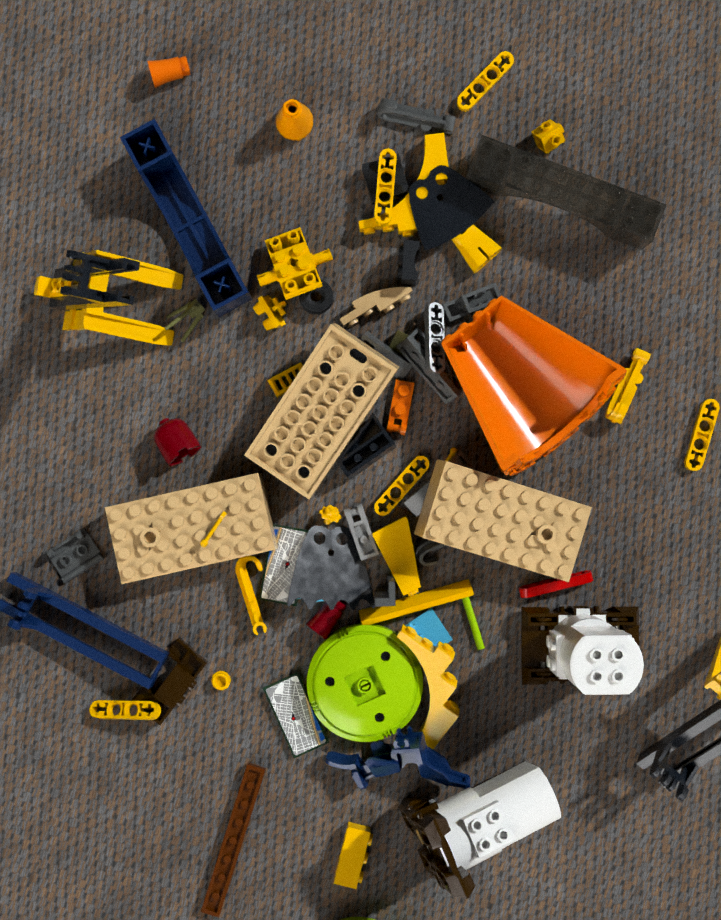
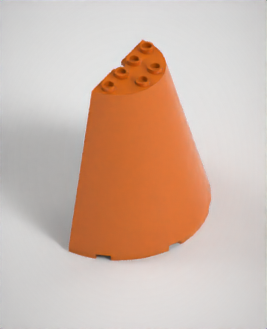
[441,295,627,476]

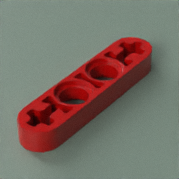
[518,570,593,598]

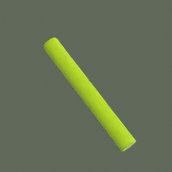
[462,597,485,650]

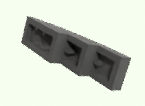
[422,282,501,331]

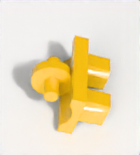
[253,295,287,331]

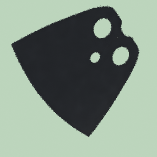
[409,165,494,250]

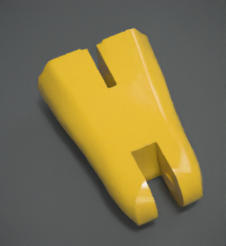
[451,224,502,274]

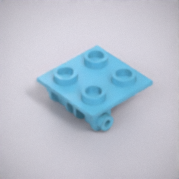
[405,608,453,646]

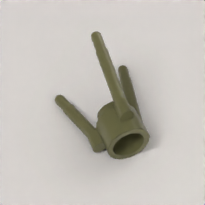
[165,299,205,342]

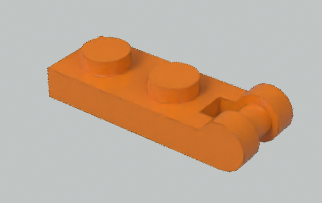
[386,380,415,436]

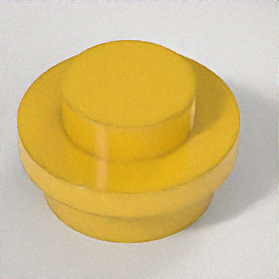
[211,671,231,690]

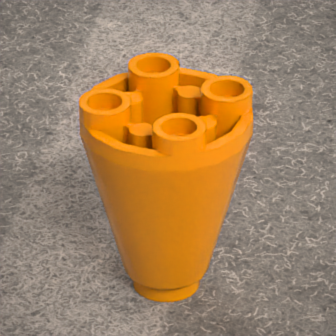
[276,99,313,141]

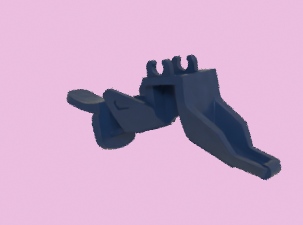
[325,726,471,789]

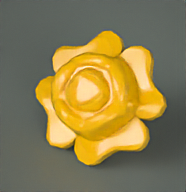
[319,505,342,525]

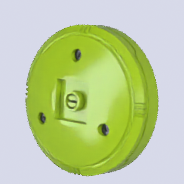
[307,623,423,742]

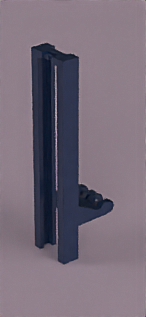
[0,572,170,689]

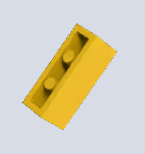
[334,822,373,889]

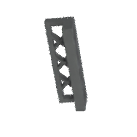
[396,327,463,404]
[374,575,396,607]

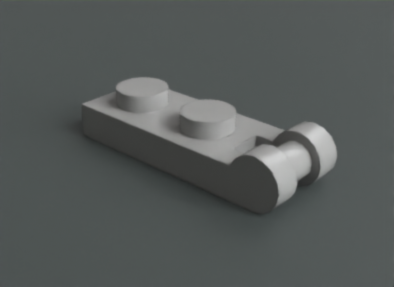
[344,504,379,561]

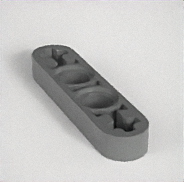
[424,302,445,376]

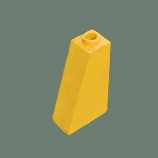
[372,515,421,596]

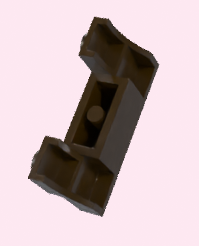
[132,638,208,725]

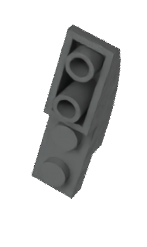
[403,450,473,517]

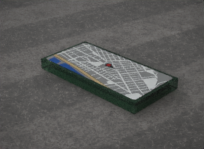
[259,524,309,606]
[263,672,329,758]

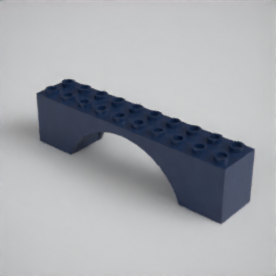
[120,119,253,317]

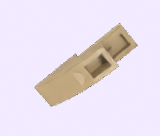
[340,287,413,328]

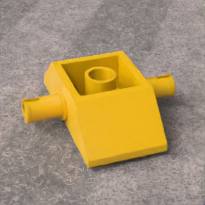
[257,227,333,300]

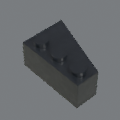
[336,413,396,480]

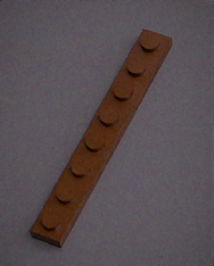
[201,763,266,918]

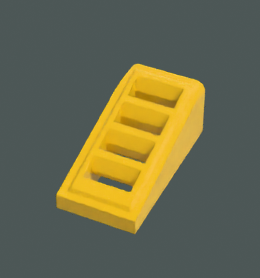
[267,362,303,398]

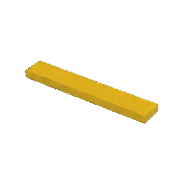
[359,579,474,625]

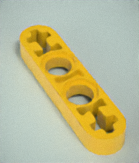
[457,51,514,112]
[374,148,397,226]
[684,399,720,471]
[374,456,430,516]
[89,700,161,720]

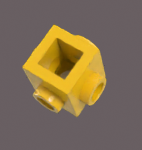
[531,119,565,154]

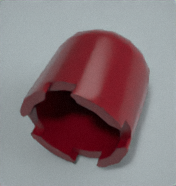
[154,418,201,467]

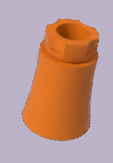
[147,56,191,88]

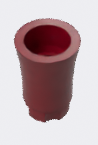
[306,601,346,639]

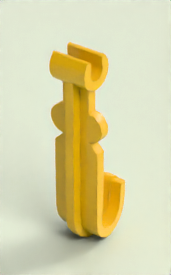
[605,348,651,425]
[235,555,267,635]

